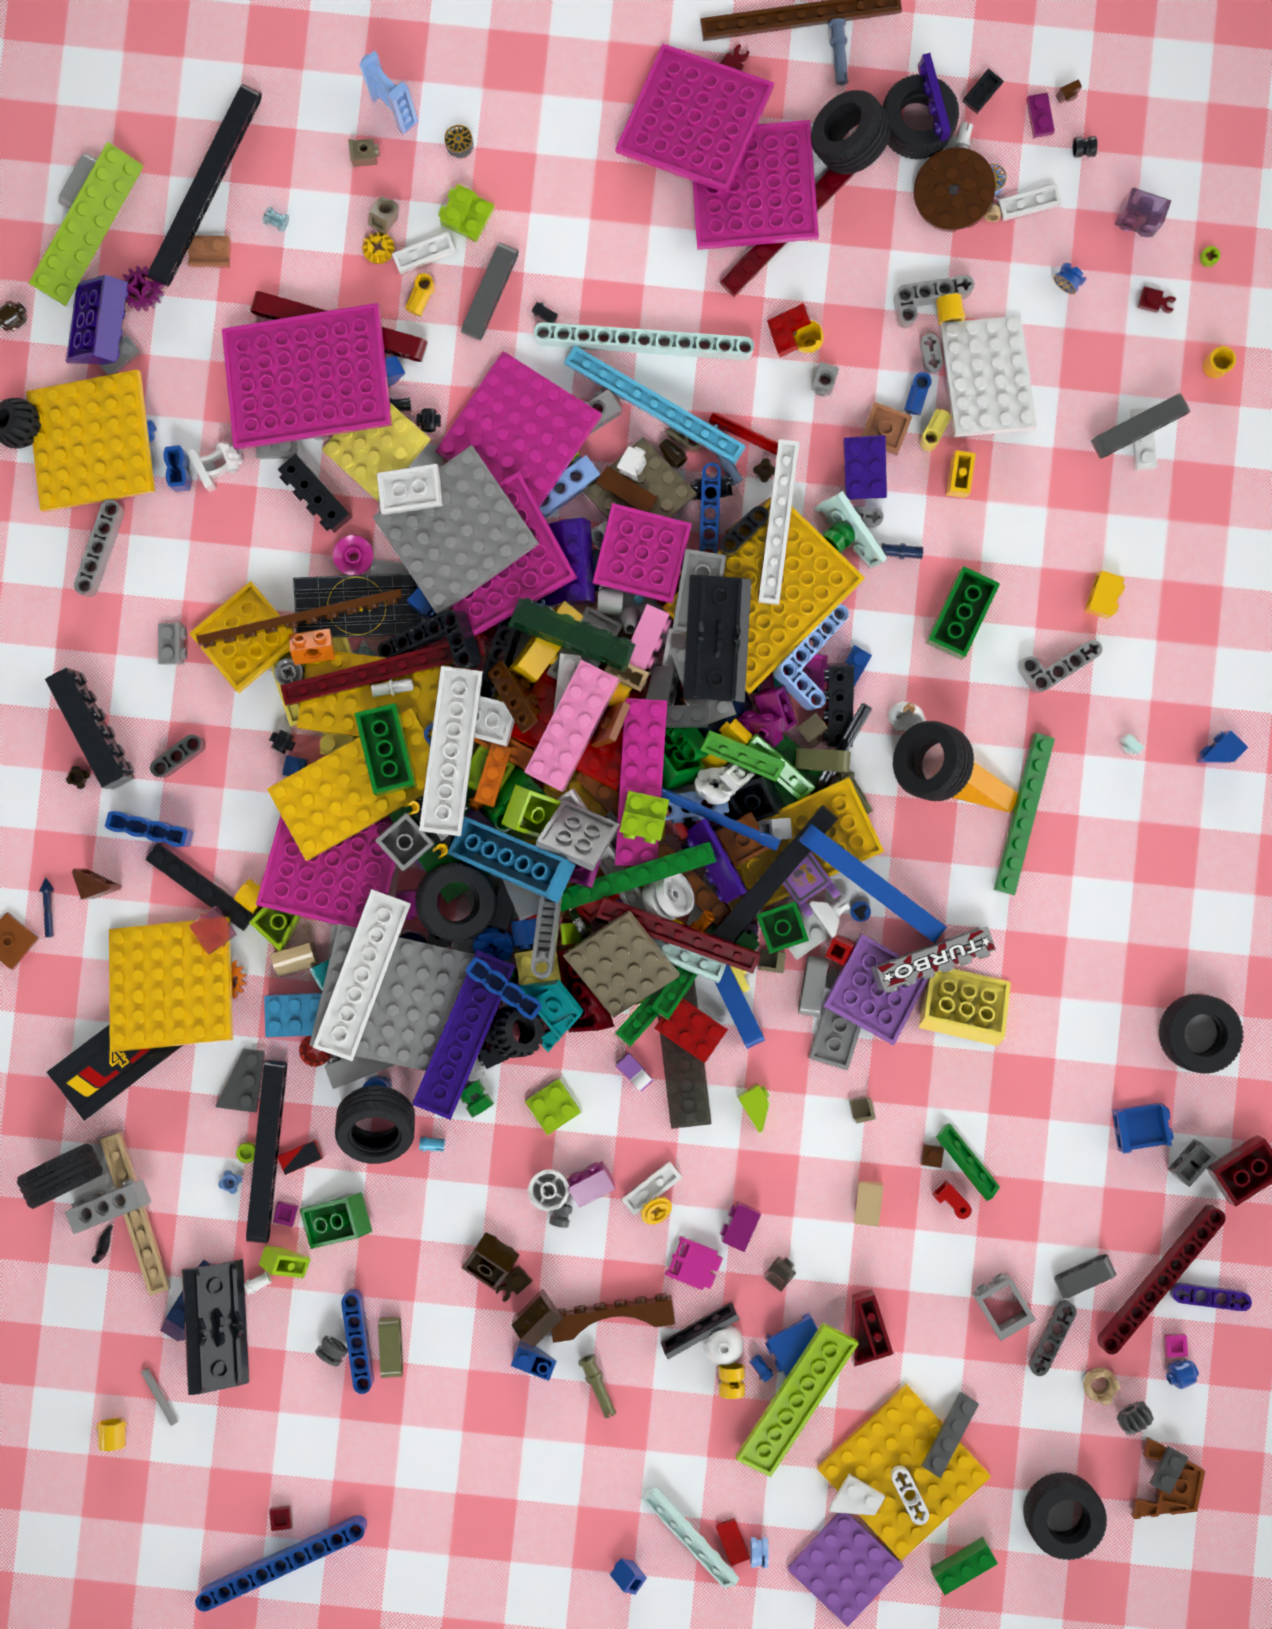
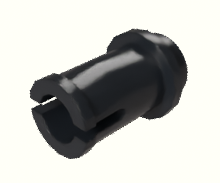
[531,301,559,323]
[390,397,412,411]

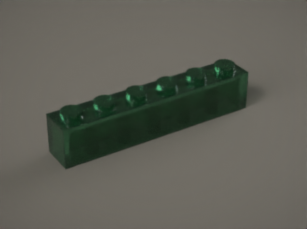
[508,598,636,672]

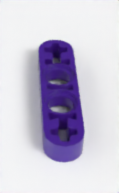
[1170,1283,1252,1311]

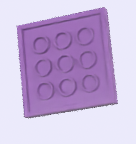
[822,934,928,1045]
[787,1513,904,1627]

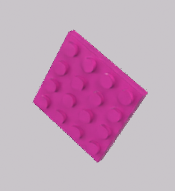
[592,503,692,604]

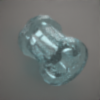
[263,207,289,232]

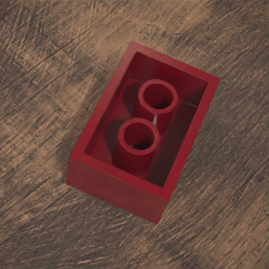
[1207,1135,1272,1207]

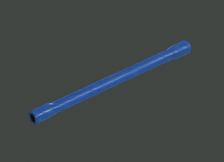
[661,788,781,851]

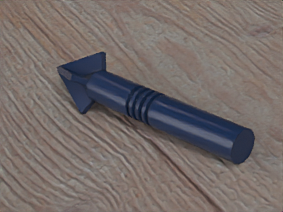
[39,877,54,938]

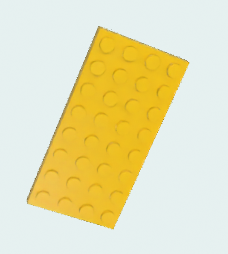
[296,651,470,737]
[267,708,430,861]
[727,777,885,911]

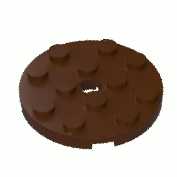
[914,147,996,232]

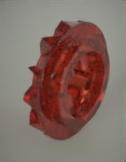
[299,1036,332,1067]

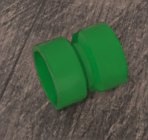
[822,521,855,553]
[460,1079,494,1118]

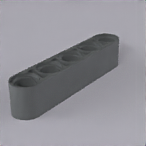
[461,242,519,341]
[1091,393,1191,459]

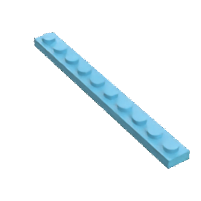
[564,346,746,465]

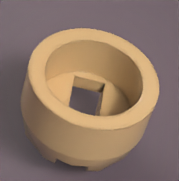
[984,204,1001,222]

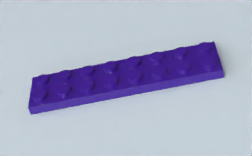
[412,950,515,1120]

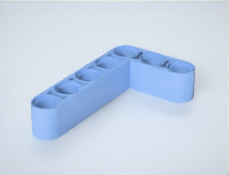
[773,604,849,711]

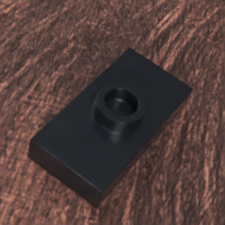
[962,68,1004,114]

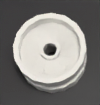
[642,873,694,920]

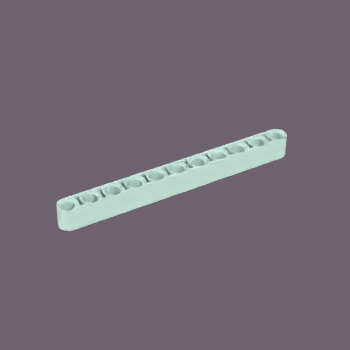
[534,322,754,360]

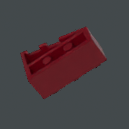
[851,1289,894,1367]

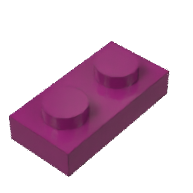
[1026,92,1055,138]

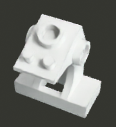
[188,442,244,492]

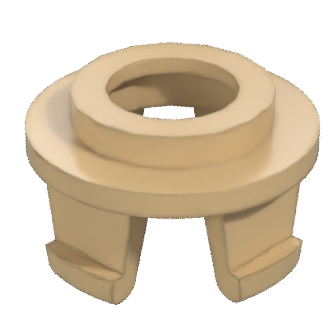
[1083,1368,1120,1405]

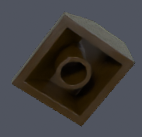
[461,1232,520,1290]
[511,1289,563,1347]

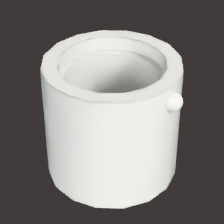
[597,586,623,615]

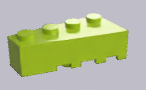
[249,907,302,951]

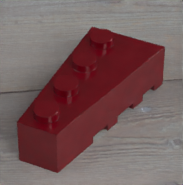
[557,949,615,1033]

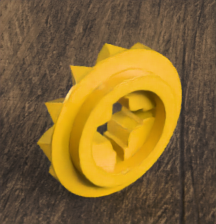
[362,231,395,264]
[640,1196,672,1225]

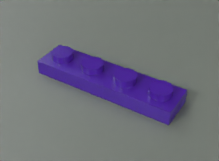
[918,52,951,141]

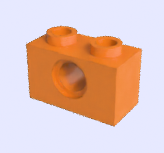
[289,628,335,665]

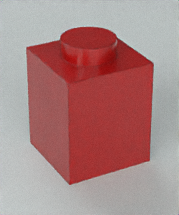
[825,934,855,965]

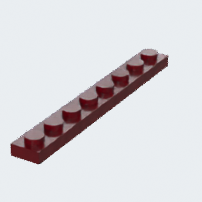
[596,896,760,974]

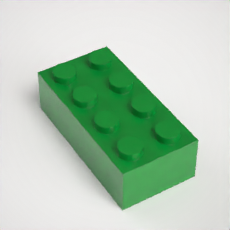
[925,566,1000,660]
[354,703,418,796]

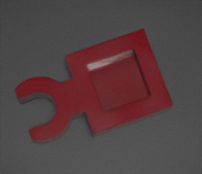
[720,44,749,71]
[1137,286,1177,314]

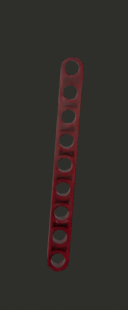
[250,291,428,362]
[1097,1205,1226,1355]

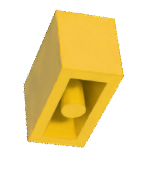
[946,450,976,498]
[1084,570,1125,619]

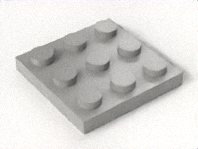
[536,799,620,871]

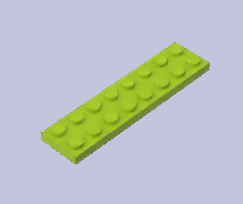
[28,142,144,306]
[735,1322,858,1477]

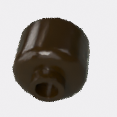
[0,301,27,332]

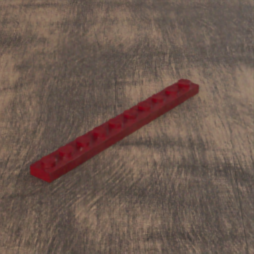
[720,170,856,297]
[280,634,485,706]

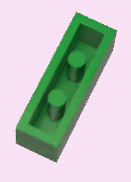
[930,1537,998,1595]

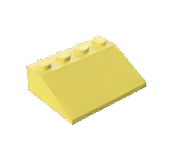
[918,969,1011,1046]

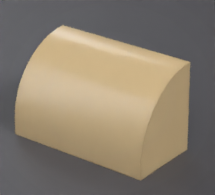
[605,656,650,692]
[270,942,319,977]
[854,1181,884,1227]

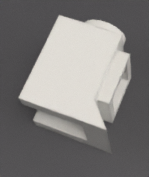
[617,446,646,483]

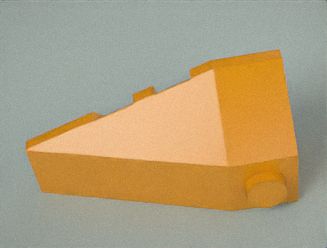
[952,762,1018,813]

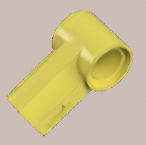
[919,409,952,451]

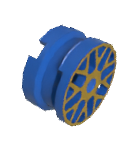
[1053,263,1086,295]

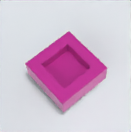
[1164,1334,1188,1357]

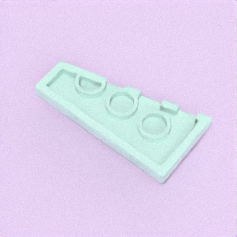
[814,491,888,568]

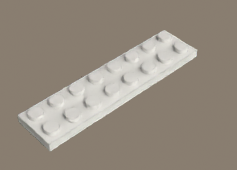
[419,666,483,836]
[313,889,411,1061]

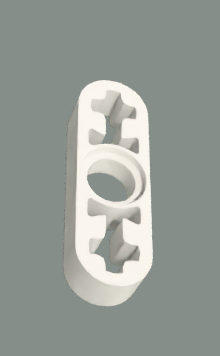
[891,1465,929,1525]

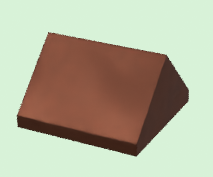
[72,868,122,900]

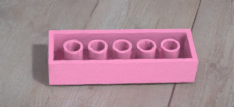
[524,660,621,791]

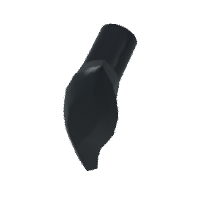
[91,1225,113,1264]

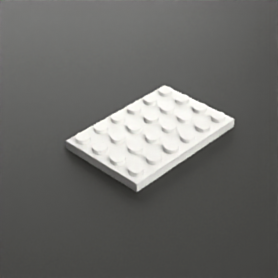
[939,316,1037,437]

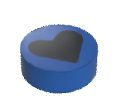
[850,901,871,922]

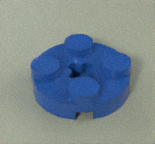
[472,927,514,961]

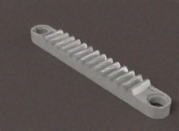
[531,894,563,979]

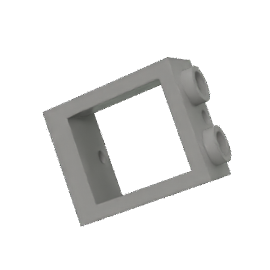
[972,1273,1036,1341]

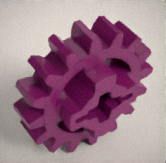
[122,266,165,312]

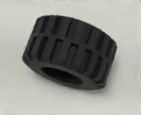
[488,1006,545,1058]

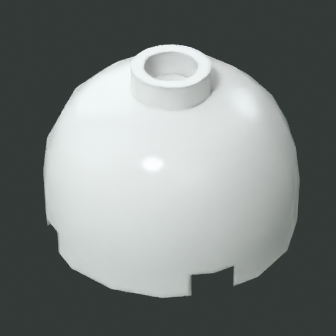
[528,1169,569,1211]
[703,1324,744,1366]

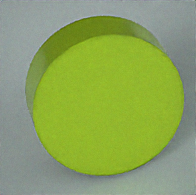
[236,1142,255,1163]

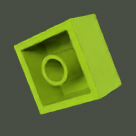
[501,785,561,837]

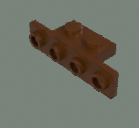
[488,660,542,733]

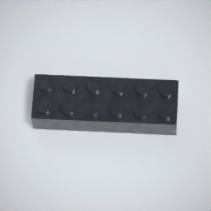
[45,667,135,790]

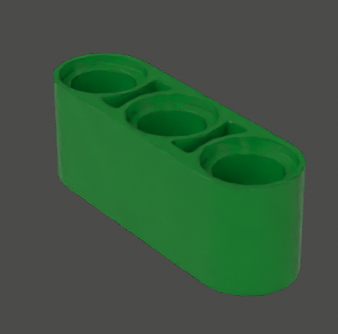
[665,728,709,762]

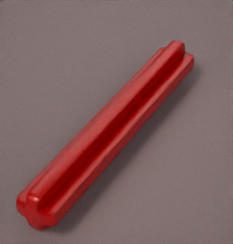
[709,412,778,455]

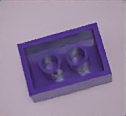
[843,435,887,500]

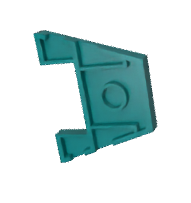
[509,980,584,1052]

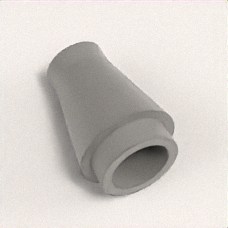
[620,607,640,634]

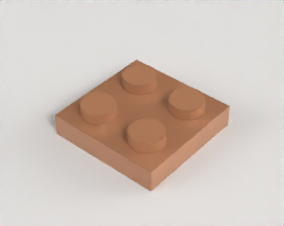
[861,402,913,456]

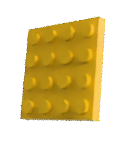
[189,581,295,694]

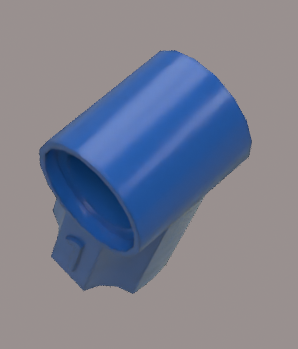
[904,372,932,415]

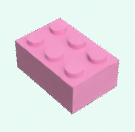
[623,604,671,671]

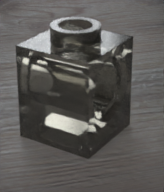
[764,1256,796,1292]

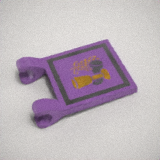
[783,851,840,917]

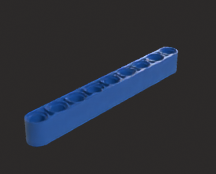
[798,824,947,943]
[195,1515,367,1612]

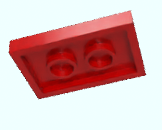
[654,998,728,1063]

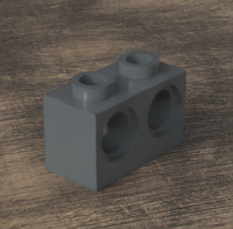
[1167,1139,1217,1187]

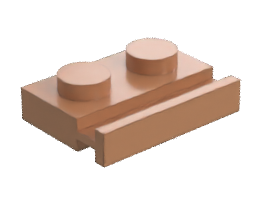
[188,235,231,268]

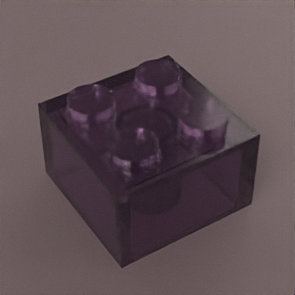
[1114,187,1172,238]

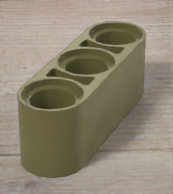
[794,748,851,773]
[378,1317,403,1378]

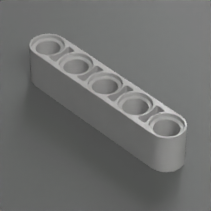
[74,499,124,597]

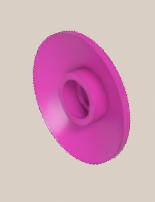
[333,535,374,576]

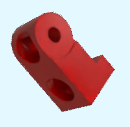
[932,1180,972,1219]

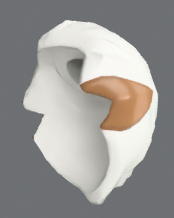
[888,702,926,732]

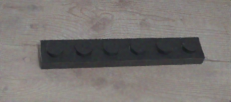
[145,843,257,931]

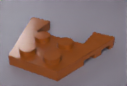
[1131,1437,1205,1519]

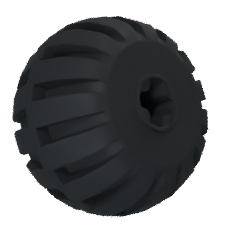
[0,398,41,449]

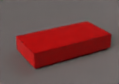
[716,1518,750,1566]

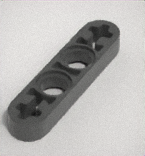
[1028,1300,1077,1376]

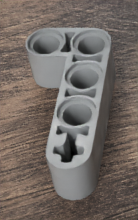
[894,275,975,328]
[1018,640,1102,693]

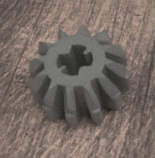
[1116,1401,1154,1435]

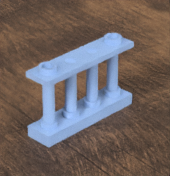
[359,50,418,135]

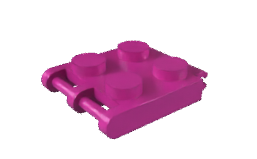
[665,1236,723,1290]

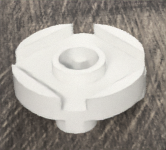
[695,767,735,804]

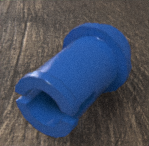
[749,1354,774,1382]

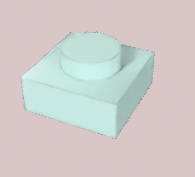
[1119,734,1145,755]

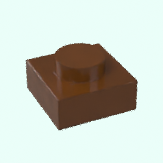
[1056,79,1082,103]
[920,1144,944,1168]

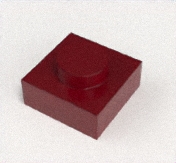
[269,1505,293,1531]

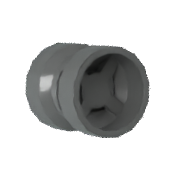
[549,1203,573,1228]

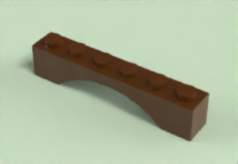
[551,1293,675,1343]

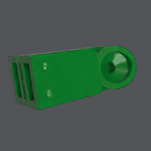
[479,764,547,832]

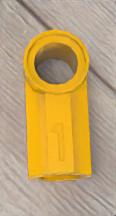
[405,273,436,317]

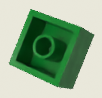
[756,901,809,954]

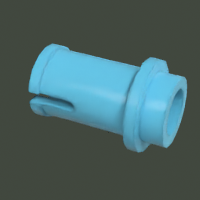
[419,1136,445,1152]

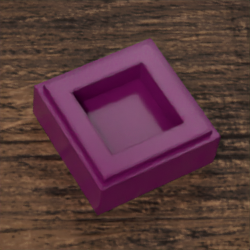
[273,1201,299,1227]

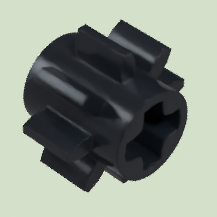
[416,408,441,432]
[269,729,296,754]

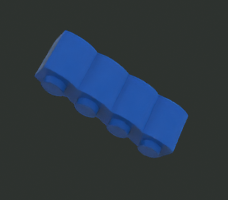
[105,811,194,847]
[465,957,542,1019]

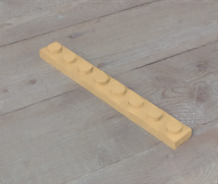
[99,1132,171,1296]

